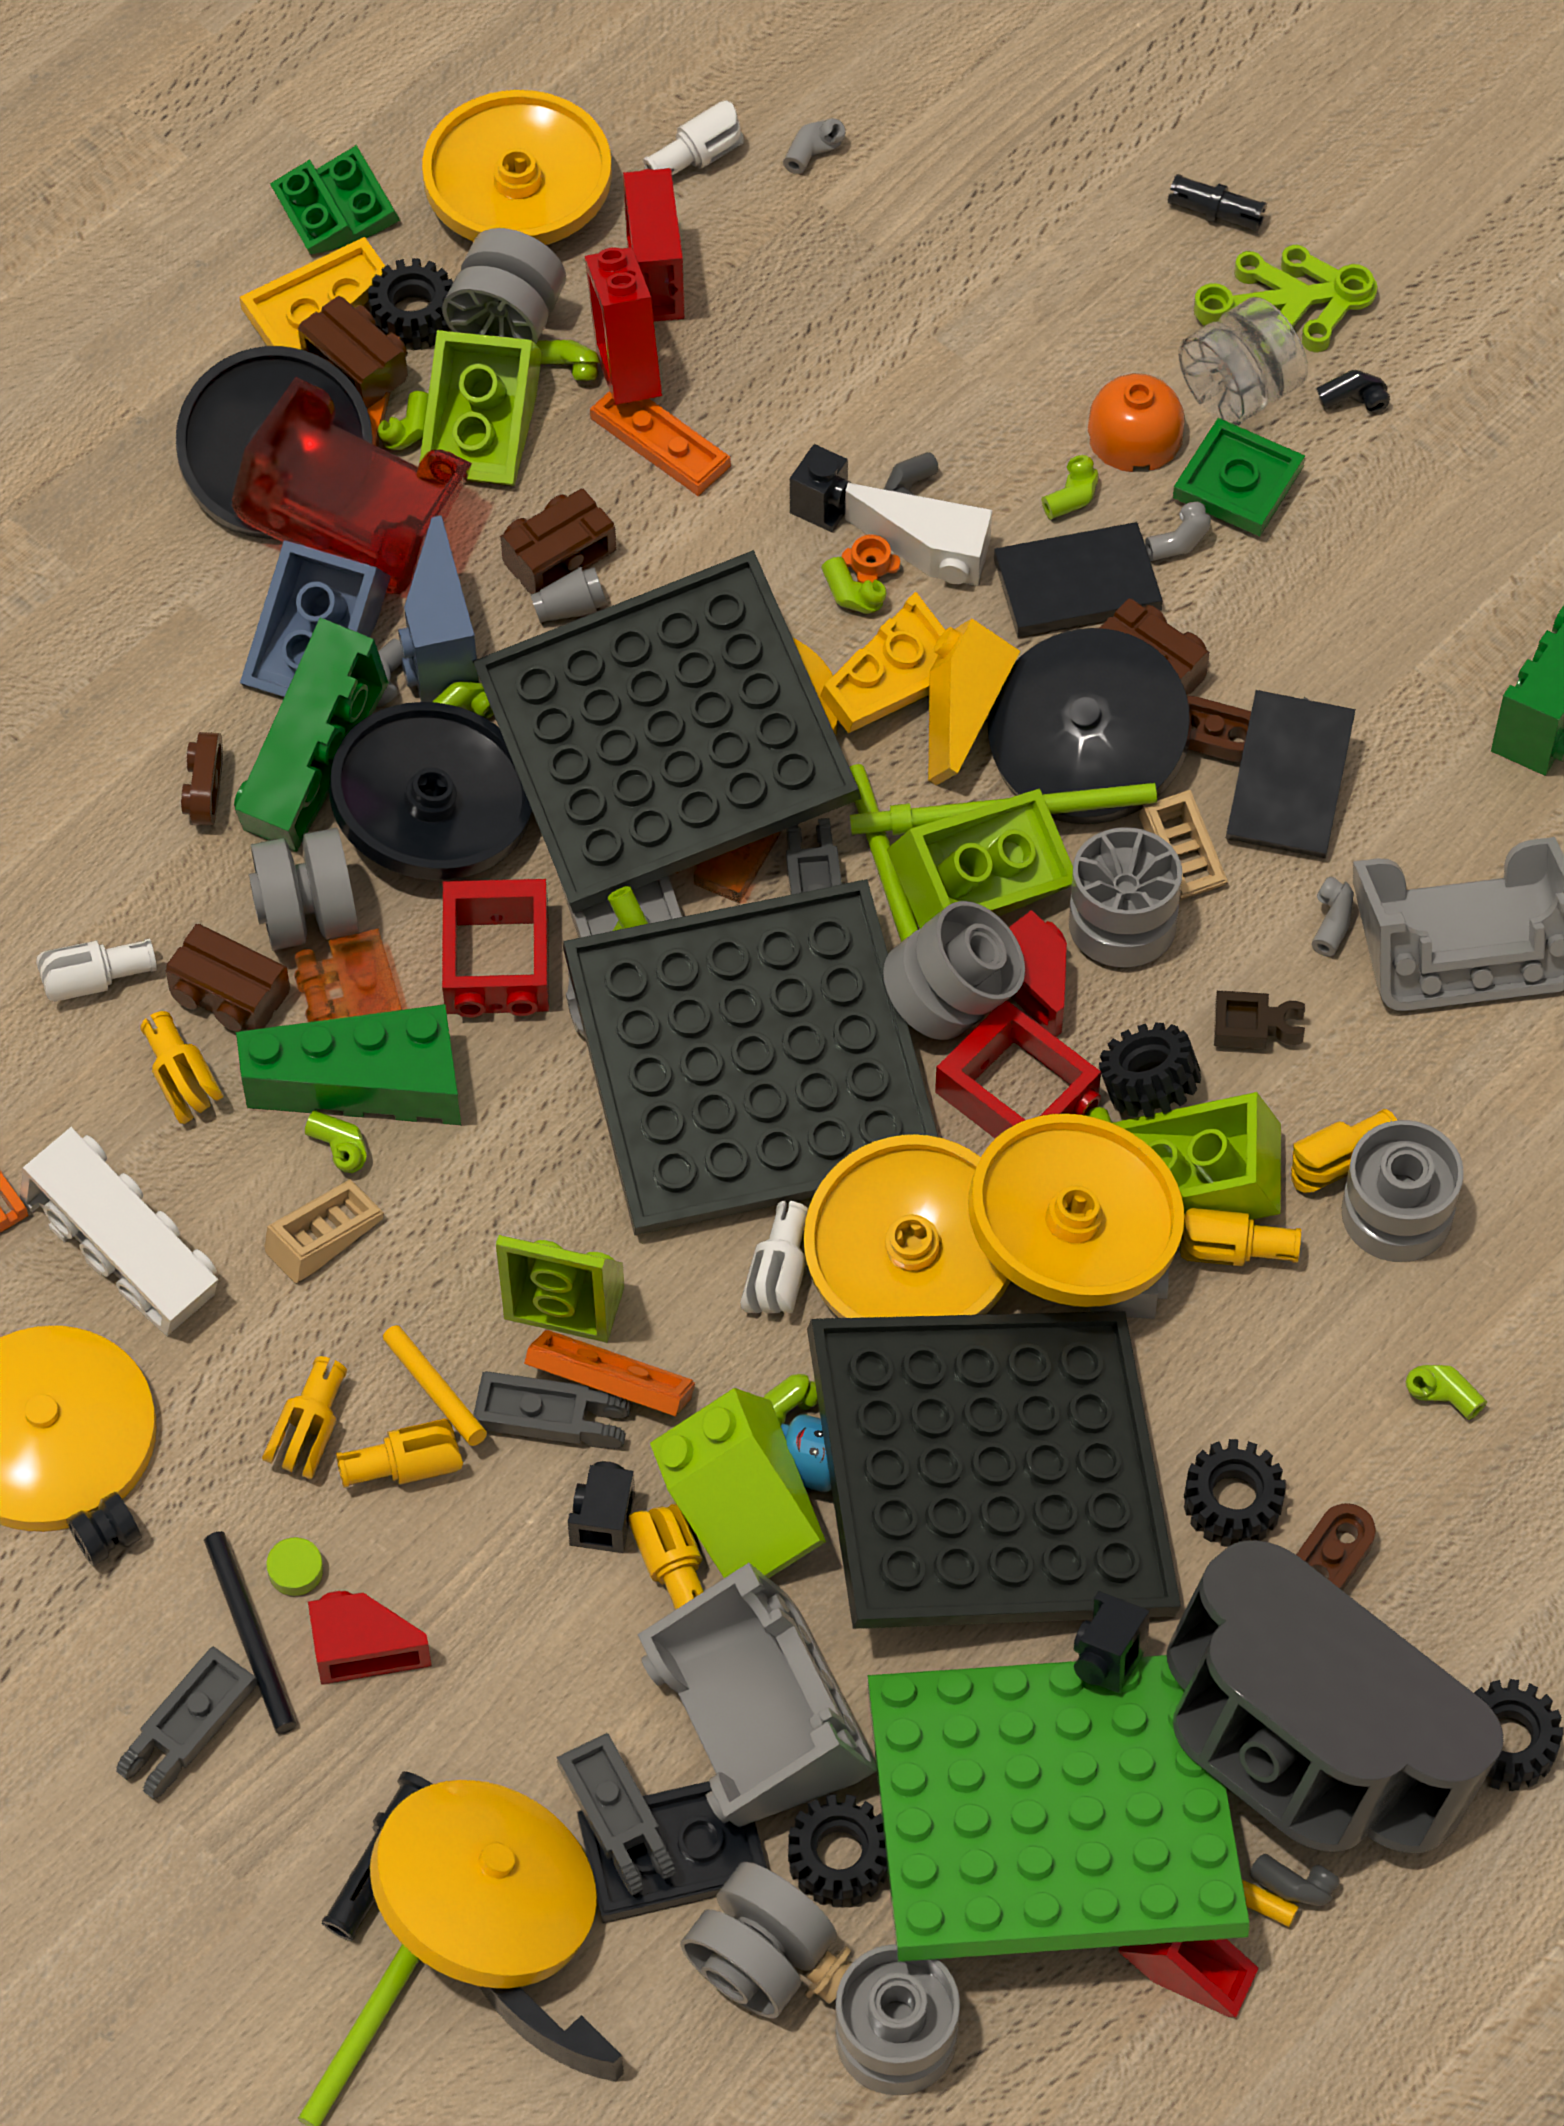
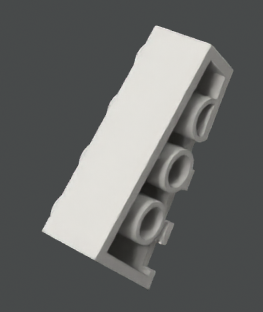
[20,1127,218,1336]

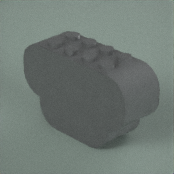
[1167,1540,1504,1853]

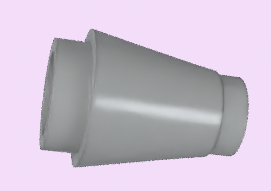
[531,567,608,623]

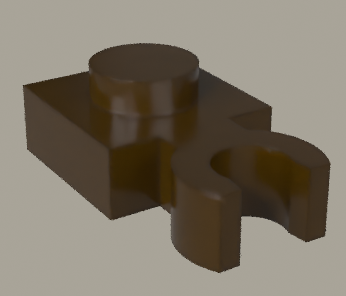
[1214,990,1305,1049]

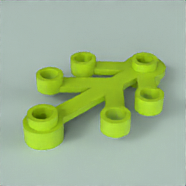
[1194,245,1377,359]

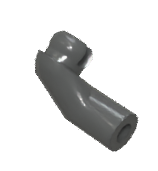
[884,452,938,495]
[1250,1854,1340,1906]

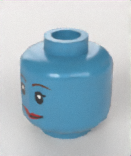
[781,1414,831,1492]

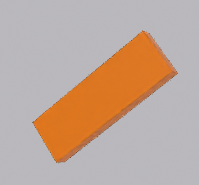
[590,391,731,496]
[524,1330,696,1417]

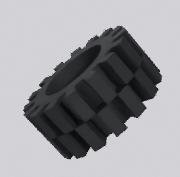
[368,258,453,350]
[1099,1022,1201,1117]
[1184,1439,1286,1547]
[1474,1679,1563,1791]
[788,1794,888,1907]

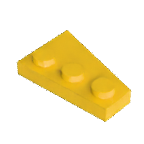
[240,237,385,350]
[820,591,945,734]

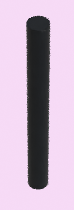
[204,1531,297,1734]

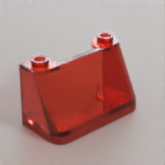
[232,377,472,594]

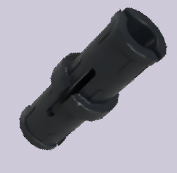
[1168,174,1267,232]

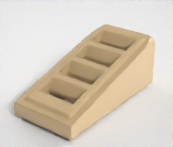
[1138,790,1228,901]
[265,1179,384,1283]

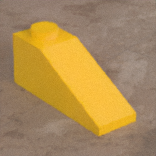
[928,618,1020,785]

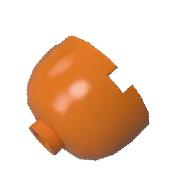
[1088,373,1185,472]

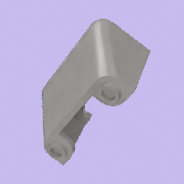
[1353,837,1564,1011]
[638,1563,877,1827]

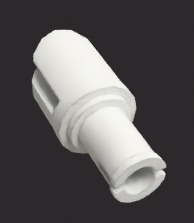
[643,100,744,176]
[36,939,157,1002]
[740,1201,808,1313]

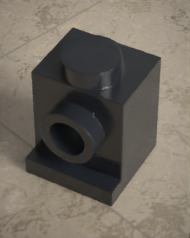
[790,444,851,532]
[567,1461,635,1554]
[1074,1591,1150,1693]

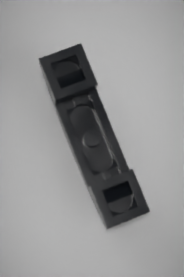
[479,1986,624,2082]

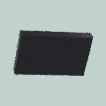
[994,522,1163,638]
[1225,690,1356,858]
[577,1781,767,1923]

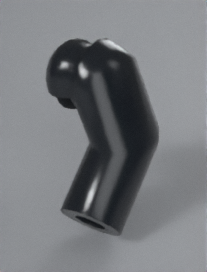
[1316,370,1390,412]

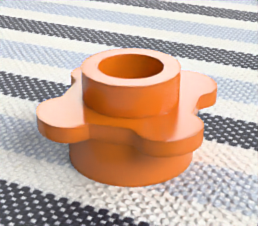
[842,535,900,583]

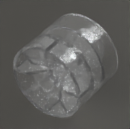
[1178,297,1308,426]

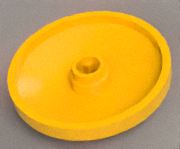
[422,90,612,245]
[968,1114,1185,1307]
[804,1134,1010,1318]
[0,1325,157,1532]
[370,1780,597,1988]

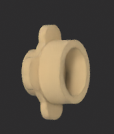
[804,1946,852,2004]

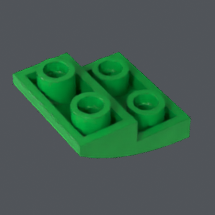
[270,145,401,255]

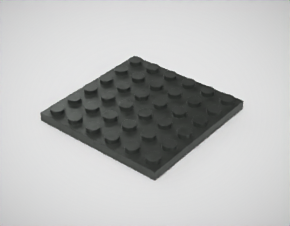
[473,550,861,913]
[563,879,938,1236]
[807,1311,1181,1629]

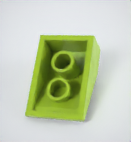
[418,330,542,486]
[887,789,1073,929]
[1112,1092,1281,1219]
[496,1235,624,1343]
[650,1388,826,1578]

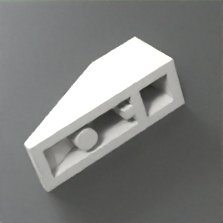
[845,483,992,586]

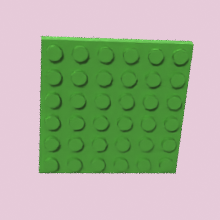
[868,1655,1249,1962]

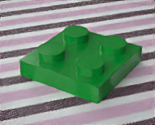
[1172,418,1305,537]

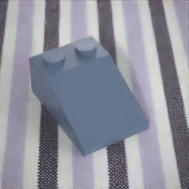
[398,515,479,702]
[240,540,391,697]

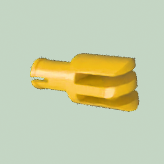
[140,1011,224,1124]
[1291,1109,1397,1193]
[1180,1208,1301,1267]
[262,1356,347,1479]
[336,1419,463,1488]
[628,1503,704,1610]

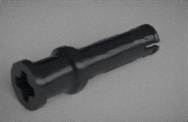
[321,1771,432,1941]

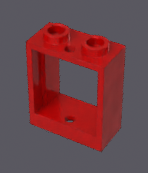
[623,168,685,322]
[585,247,662,405]
[442,879,549,1017]
[935,1000,1101,1138]

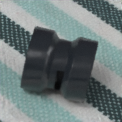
[66,1491,142,1566]

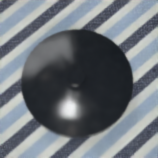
[176,346,373,539]
[988,628,1192,824]
[329,702,532,880]

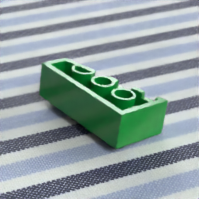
[1491,605,1564,776]
[234,617,389,852]
[236,1004,462,1126]

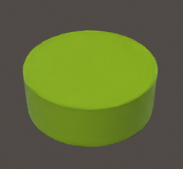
[266,1537,323,1596]

